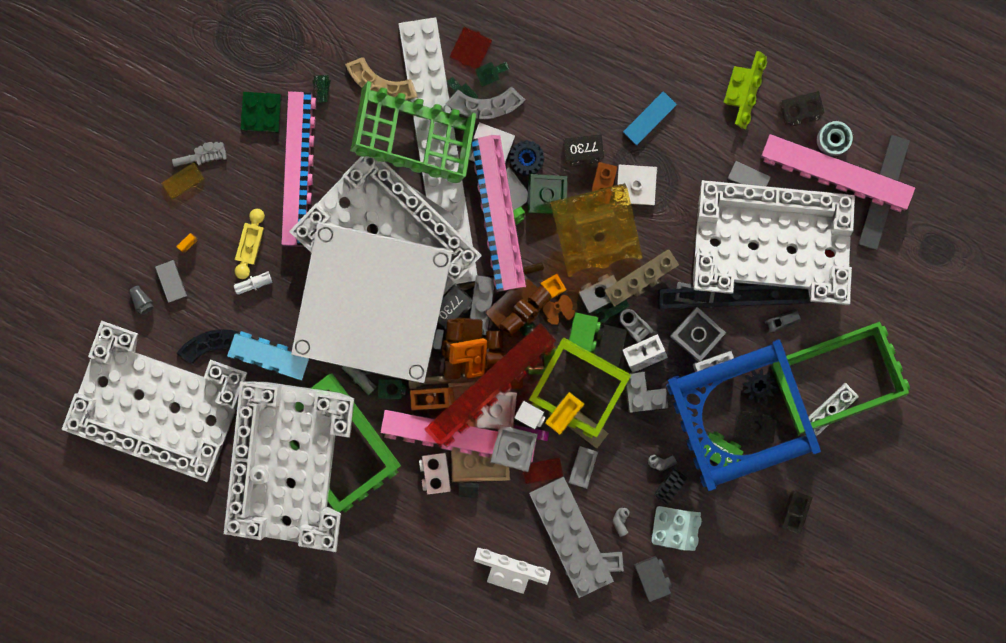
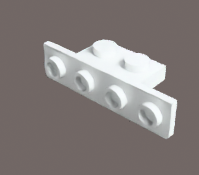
[474,548,550,594]

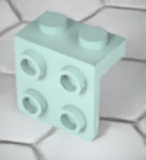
[652,506,701,551]

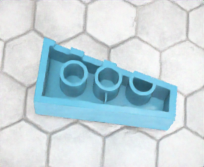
[227,331,309,380]

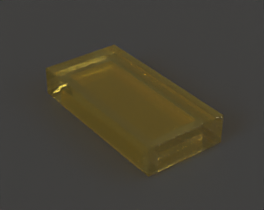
[162,163,205,199]

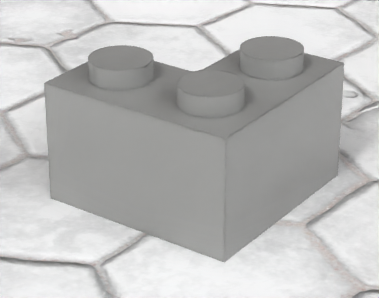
[626,372,668,412]

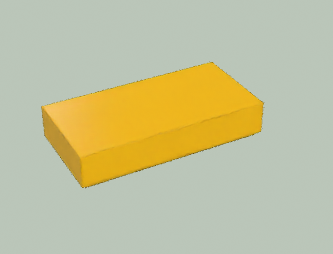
[545,392,584,435]

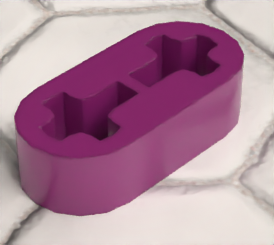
[513,425,549,441]

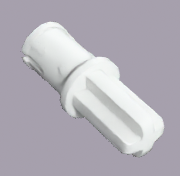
[234,271,273,294]

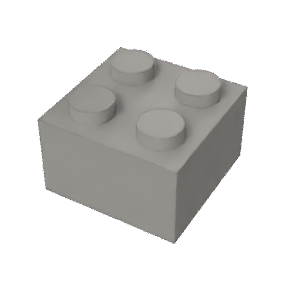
[670,307,726,362]

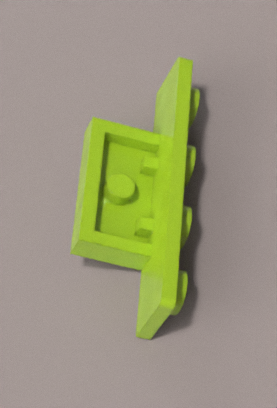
[724,51,767,129]

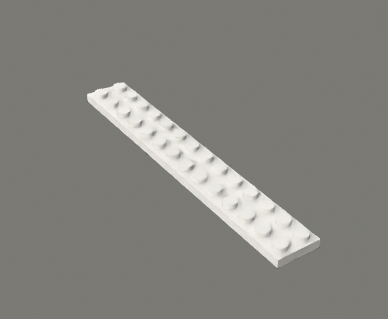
[399,17,477,284]

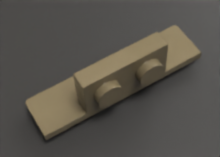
[605,250,679,307]

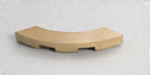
[345,57,418,100]

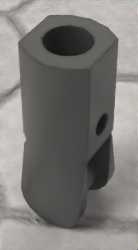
[764,309,801,333]

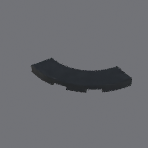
[176,329,256,365]

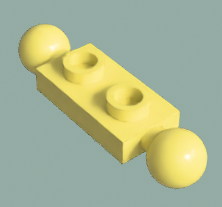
[234,209,265,279]

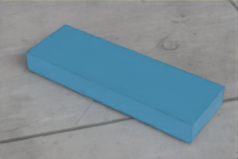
[623,91,677,146]

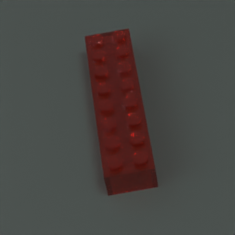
[424,323,556,448]

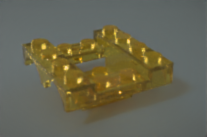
[550,183,643,277]

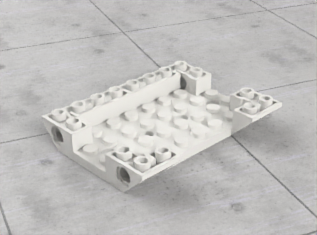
[289,156,482,295]
[693,180,855,305]
[62,321,247,482]
[224,382,354,552]

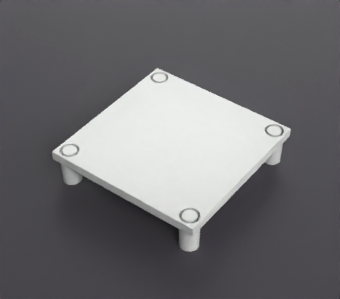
[291,222,453,383]

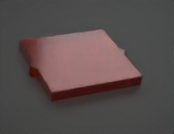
[450,27,492,70]

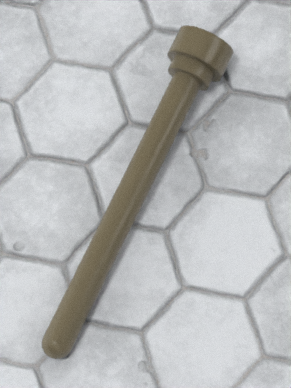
[408,374,486,389]

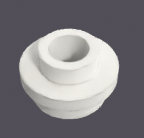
[250,465,269,485]

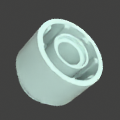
[817,121,853,156]

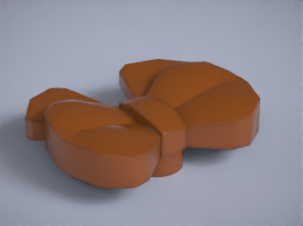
[543,295,575,325]

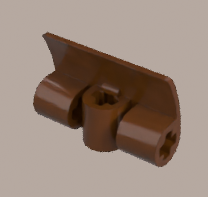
[486,275,552,337]
[442,318,483,379]
[485,331,523,389]

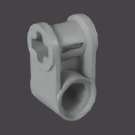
[618,309,654,343]

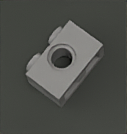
[578,274,617,313]

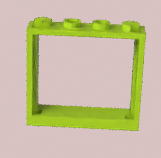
[529,338,632,438]

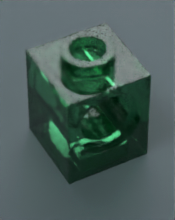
[378,379,406,399]

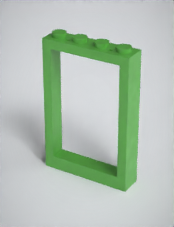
[770,322,910,436]
[291,373,401,513]

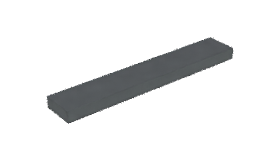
[858,135,910,250]

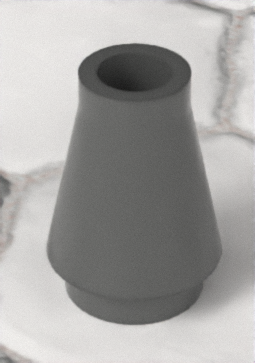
[129,286,154,315]

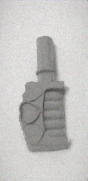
[172,142,227,167]

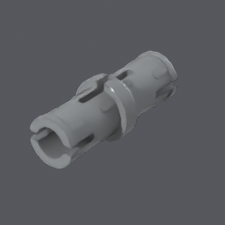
[342,366,377,395]

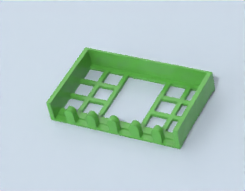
[350,81,476,183]

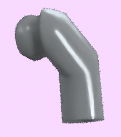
[648,455,677,471]
[613,508,629,537]

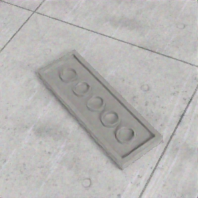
[529,477,614,598]

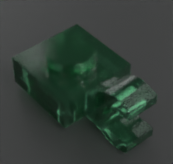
[475,61,510,87]
[447,77,479,99]
[595,300,630,323]

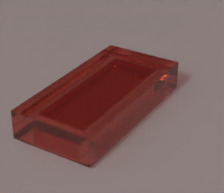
[523,457,563,484]

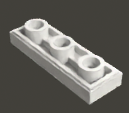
[809,383,859,436]

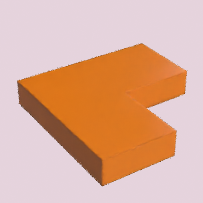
[449,338,487,379]

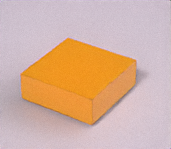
[176,233,198,252]
[541,274,566,298]

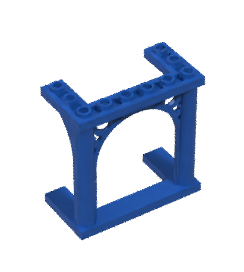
[666,339,821,491]

